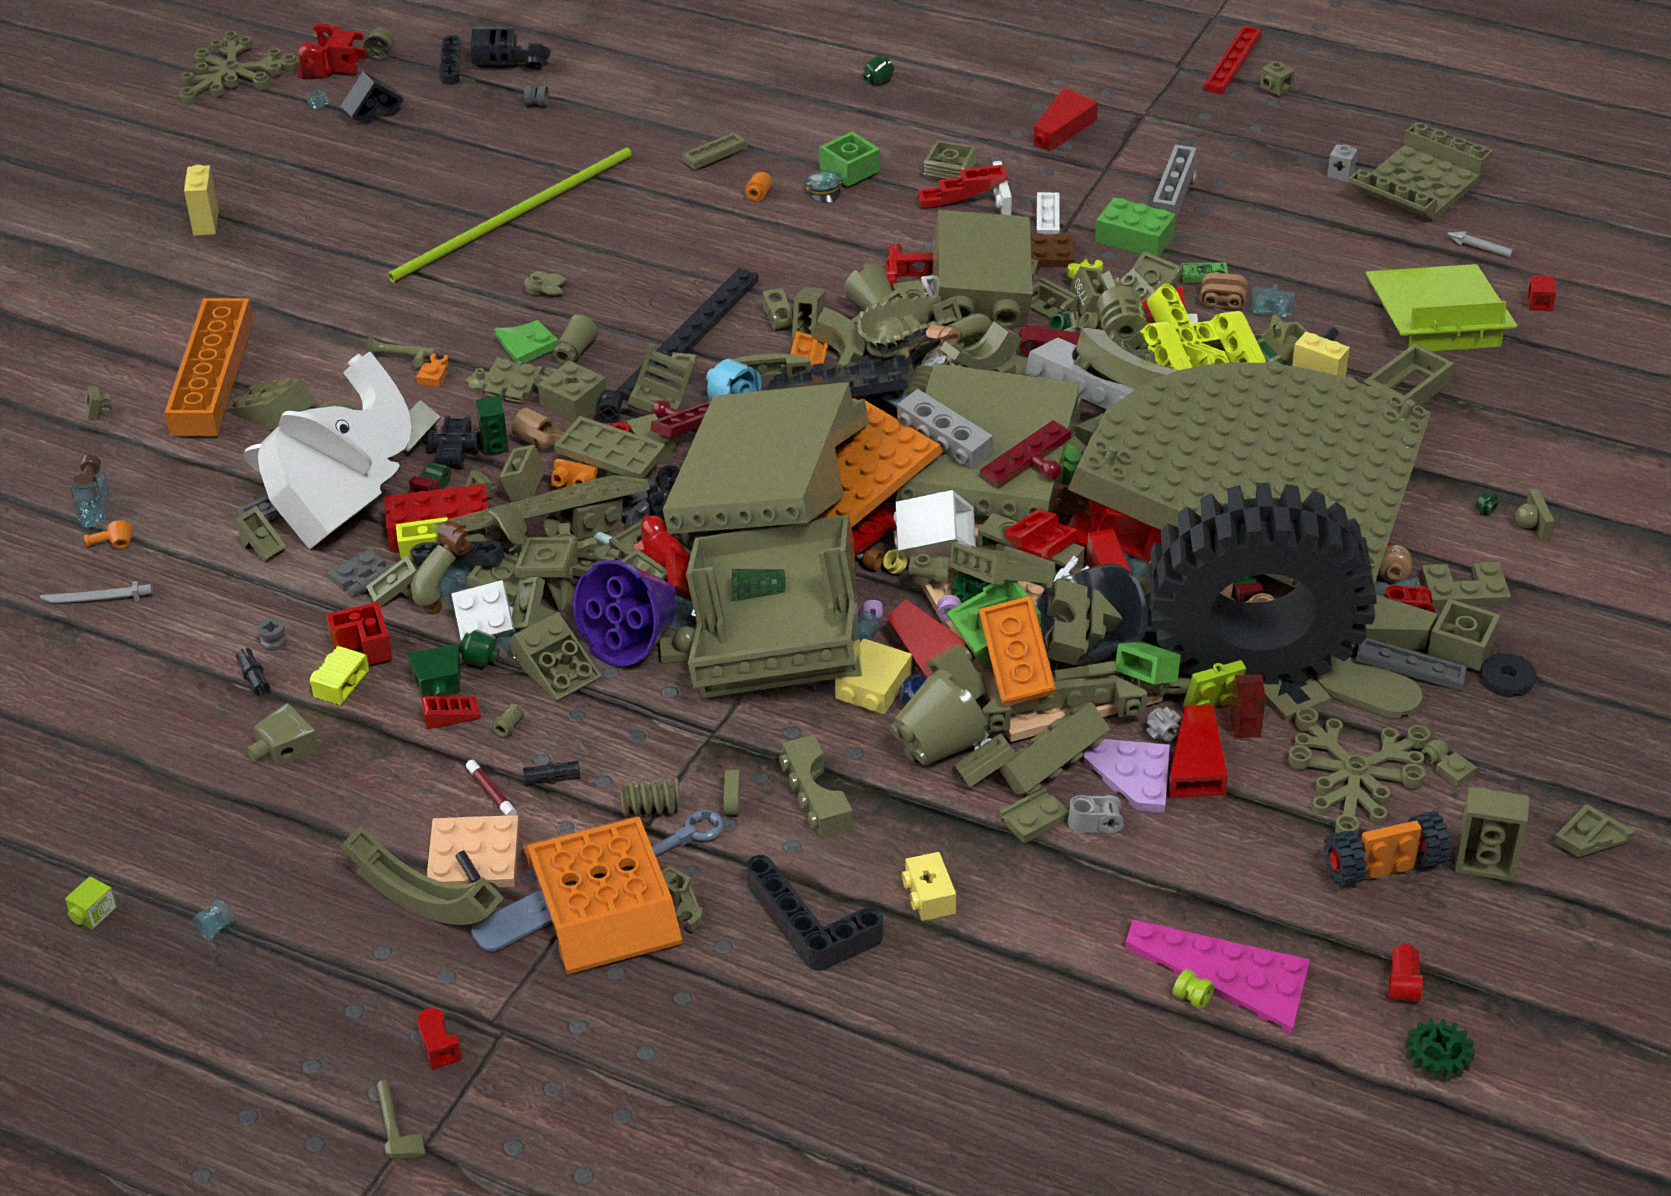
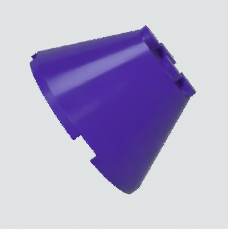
[573,560,676,666]

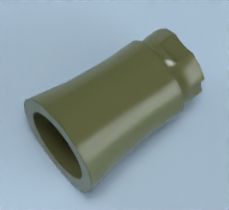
[553,315,599,365]

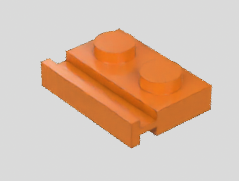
[790,331,828,370]

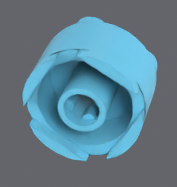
[706,358,762,402]

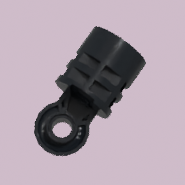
[471,26,551,69]

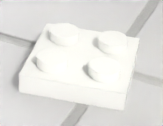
[452,580,515,641]

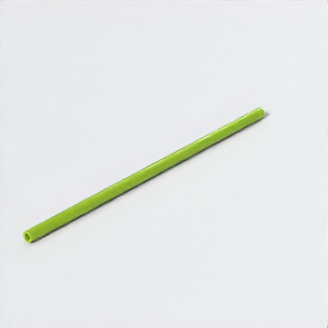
[388,147,632,283]

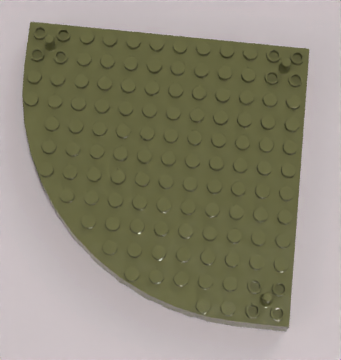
[1068,361,1431,588]

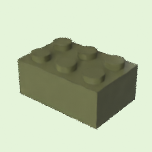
[1455,787,1529,881]

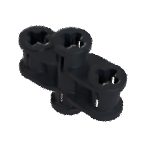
[428,415,480,468]

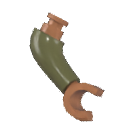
[926,314,993,354]

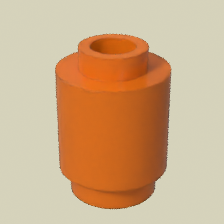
[745,172,772,201]

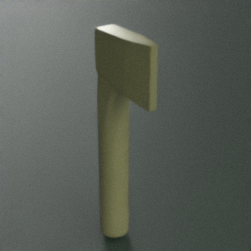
[377,1080,425,1159]

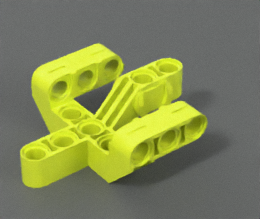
[1140,284,1266,370]

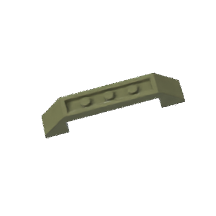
[982,675,1147,732]

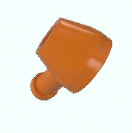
[84,520,133,549]

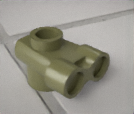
[909,554,950,586]

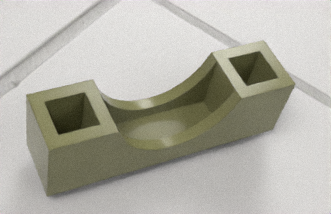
[779,735,853,839]

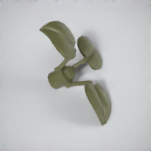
[489,505,573,612]

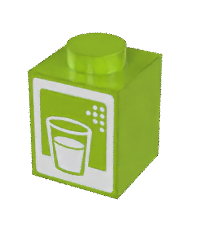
[65,876,117,930]

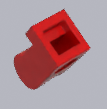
[417,1008,462,1070]

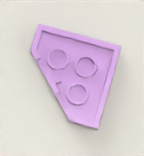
[1084,739,1170,813]

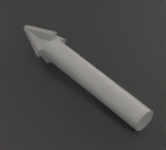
[1447,231,1513,258]

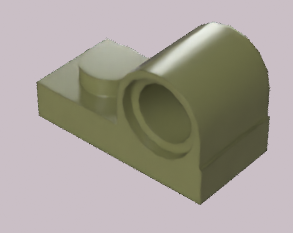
[366,555,418,607]

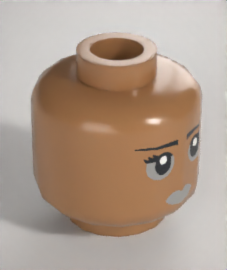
[1379,545,1412,583]

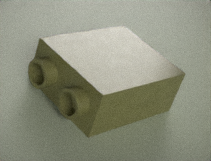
[933,210,1033,328]

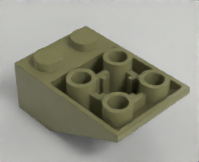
[226,378,315,430]
[508,612,602,702]

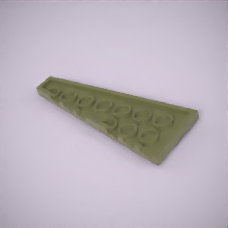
[433,474,650,535]

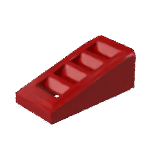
[421,696,481,729]

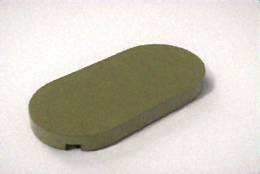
[1315,656,1422,719]

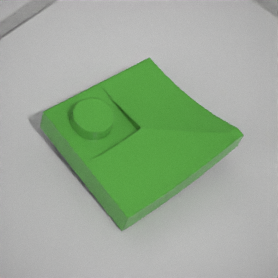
[494,320,558,364]

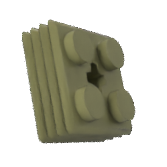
[923,140,977,179]

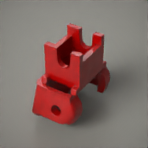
[297,22,367,80]

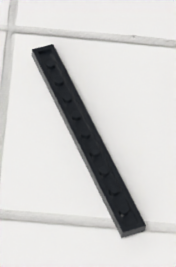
[616,268,759,401]

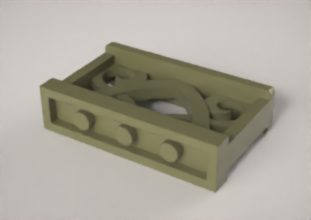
[949,541,1056,589]

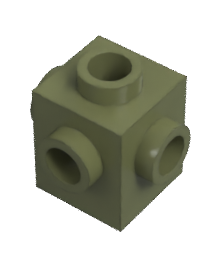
[1260,61,1295,96]

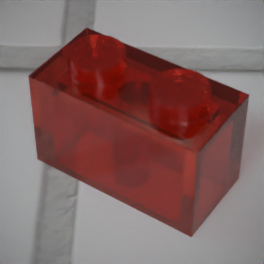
[1230,675,1266,738]

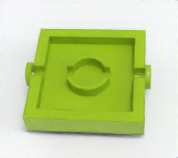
[1182,660,1246,709]

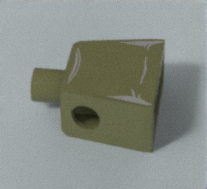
[246,703,319,766]

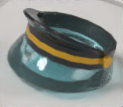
[805,170,842,203]

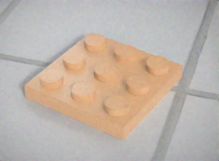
[427,815,519,887]

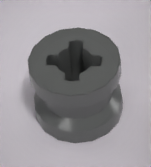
[257,618,287,651]

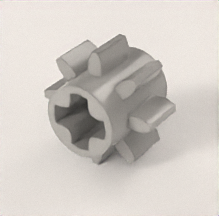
[1146,707,1181,742]

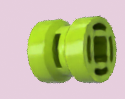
[1173,969,1215,1010]

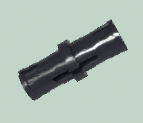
[236,648,270,696]
[523,760,581,785]

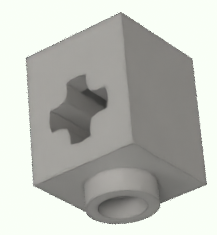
[1327,144,1358,182]

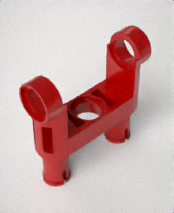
[886,243,933,291]

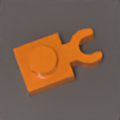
[416,353,449,387]

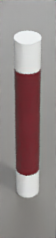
[466,760,517,816]

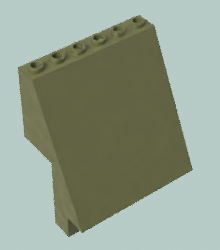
[896,363,1082,521]
[663,382,869,534]
[686,515,862,698]

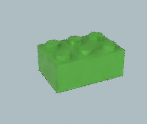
[1095,197,1176,257]

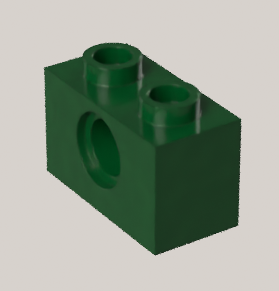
[475,396,509,456]

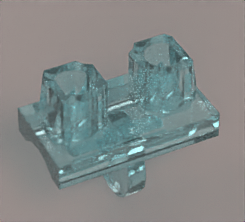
[1250,285,1295,318]

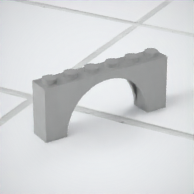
[1025,338,1135,409]

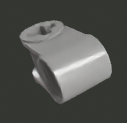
[1067,795,1124,834]

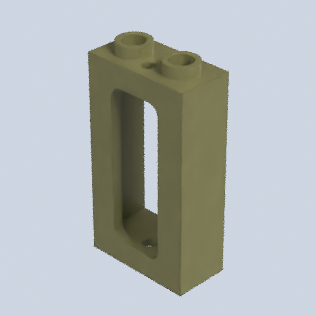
[1363,344,1454,406]

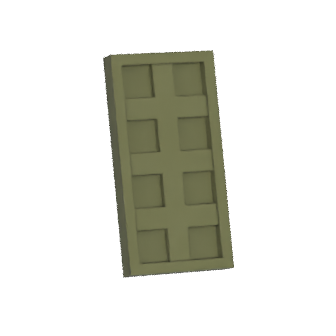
[554,416,666,479]

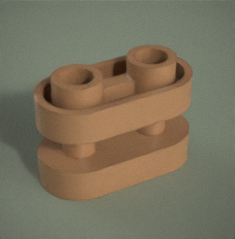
[1200,273,1248,310]

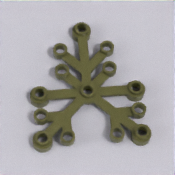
[179,31,299,105]
[1288,707,1430,835]

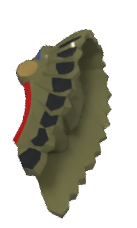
[857,295,957,360]

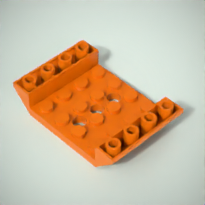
[523,817,683,975]

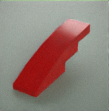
[917,164,1007,209]

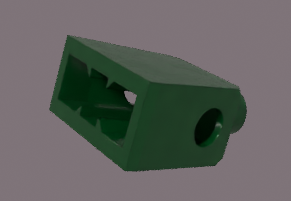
[407,644,461,697]

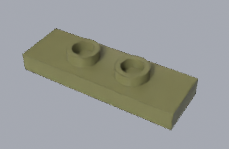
[682,132,747,169]

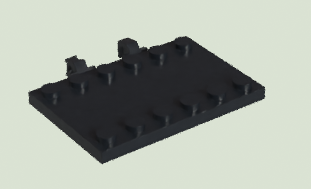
[766,355,913,397]

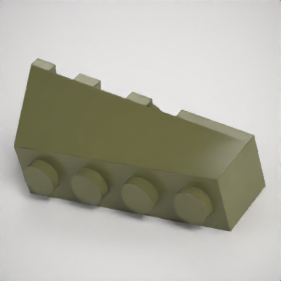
[998,702,1110,795]

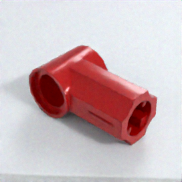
[1388,943,1423,1003]

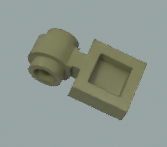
[1421,740,1477,788]

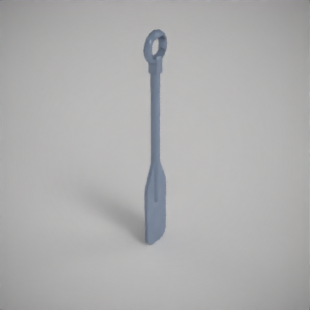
[471,810,724,951]

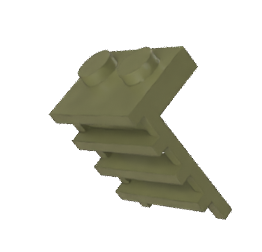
[628,343,695,413]
[554,497,623,540]

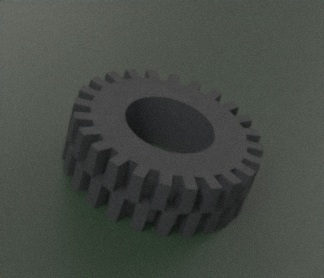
[1148,483,1377,690]

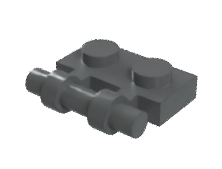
[328,548,393,597]

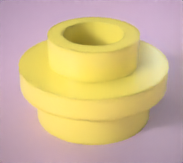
[883,549,908,575]

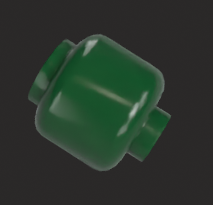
[863,56,894,86]
[459,629,500,668]

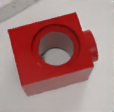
[1527,275,1556,312]

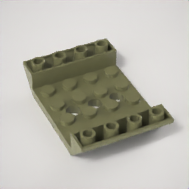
[1348,122,1493,221]

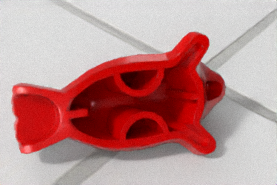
[633,515,686,568]

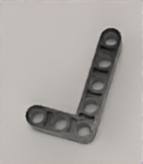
[747,855,883,971]

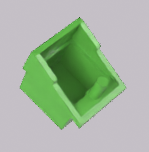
[947,580,1041,670]

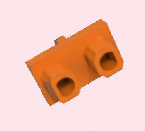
[552,459,598,487]

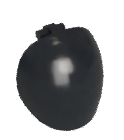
[1038,563,1148,665]

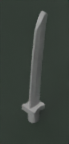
[40,581,153,603]

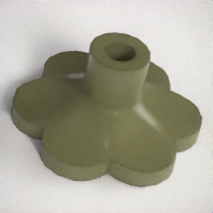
[466,368,489,391]

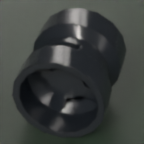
[596,390,623,423]

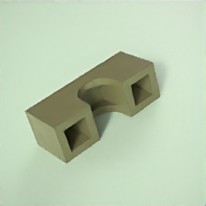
[1045,578,1090,665]

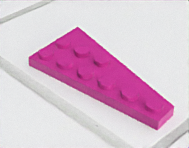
[1125,920,1310,1035]

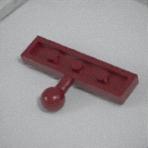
[650,400,710,439]
[980,420,1071,489]

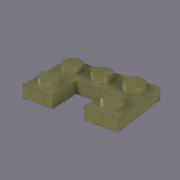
[1421,562,1511,608]

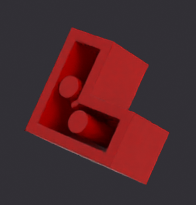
[326,602,393,665]

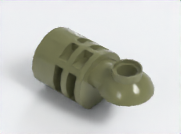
[1097,286,1148,352]

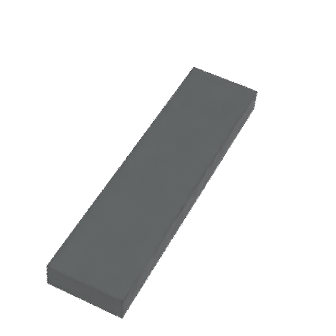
[1355,638,1467,691]

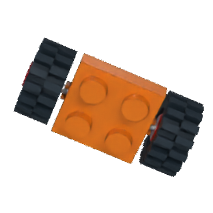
[1323,811,1452,887]

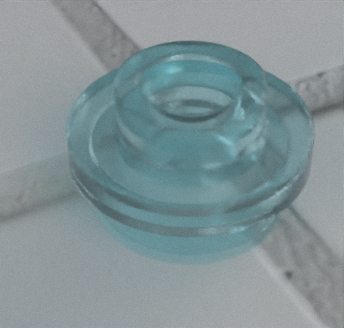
[307,90,328,109]

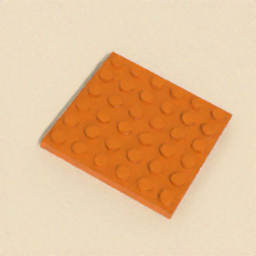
[812,396,943,528]

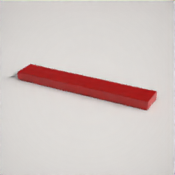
[1203,25,1262,95]

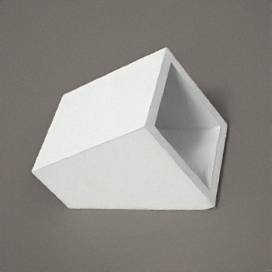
[894,490,976,559]

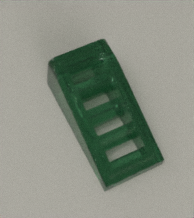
[731,569,786,600]

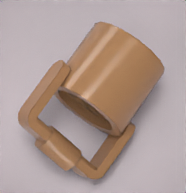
[512,408,565,448]

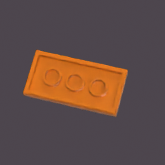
[979,596,1057,707]

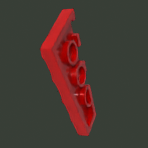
[852,501,897,556]

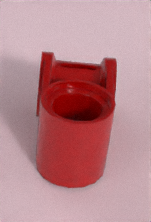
[1384,585,1435,613]

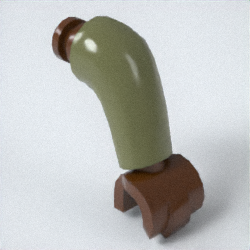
[411,520,474,614]

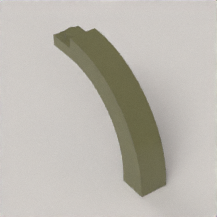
[1076,328,1179,389]
[339,825,504,925]

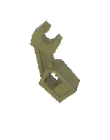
[662,865,703,932]

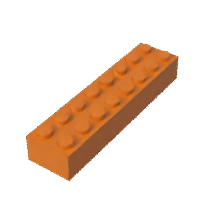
[164,298,254,437]

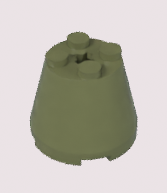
[889,669,989,765]

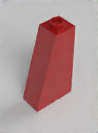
[1033,88,1098,152]
[1086,528,1131,572]
[887,599,975,679]
[1169,704,1228,798]

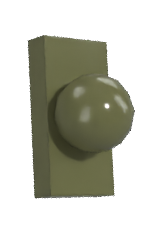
[1515,488,1555,541]
[660,626,695,663]

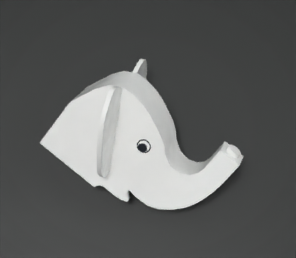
[243,352,411,550]

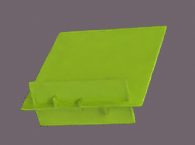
[1365,264,1517,351]

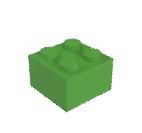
[819,131,880,187]

